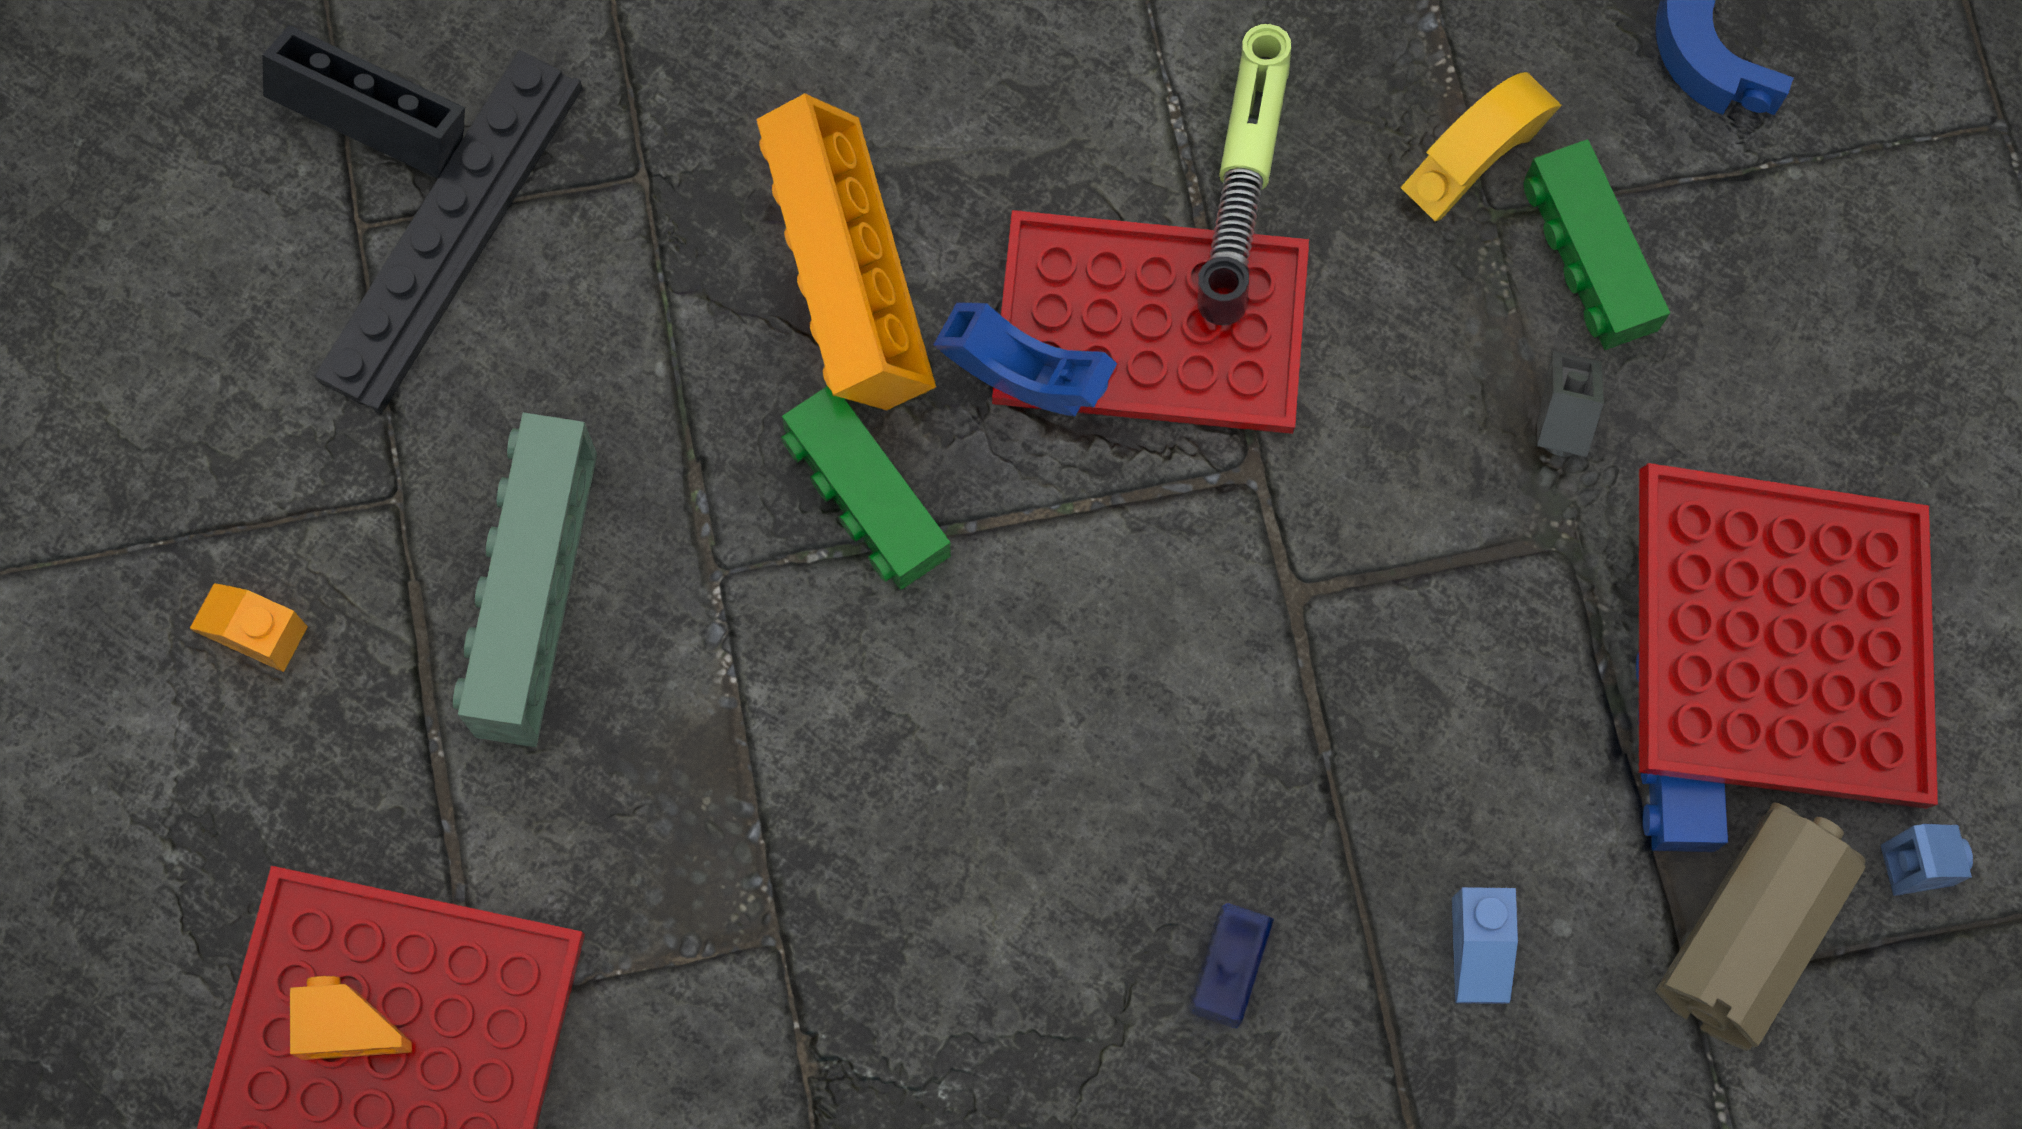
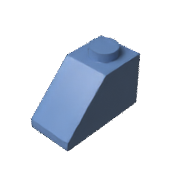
[1881,824,1973,896]
[1452,887,1518,1004]

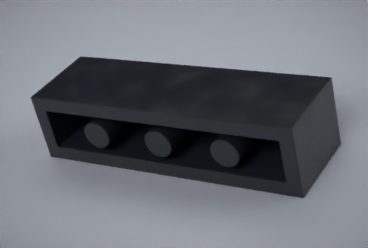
[262,25,465,179]

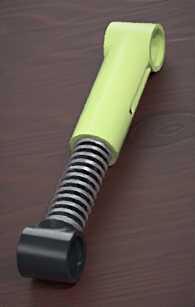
[1198,24,1291,325]

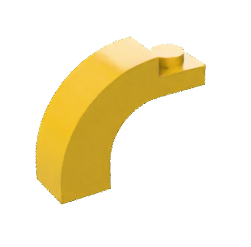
[1400,72,1562,221]

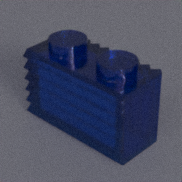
[1188,903,1274,1028]

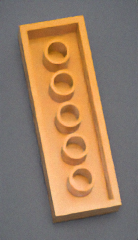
[756,93,936,410]

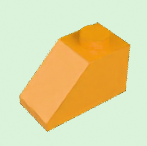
[190,583,308,672]
[290,976,412,1060]

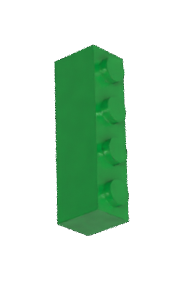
[1523,139,1670,350]
[781,386,951,590]

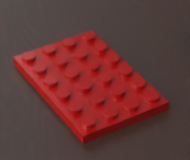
[992,210,1309,434]

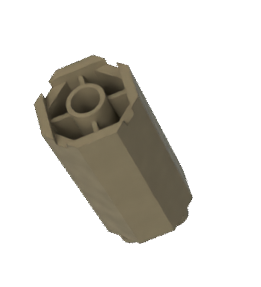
[1655,803,1866,1051]

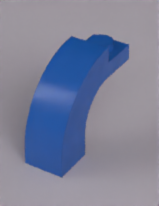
[1656,0,1794,115]
[933,303,1117,416]

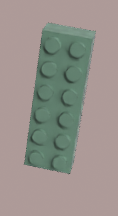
[453,412,597,748]

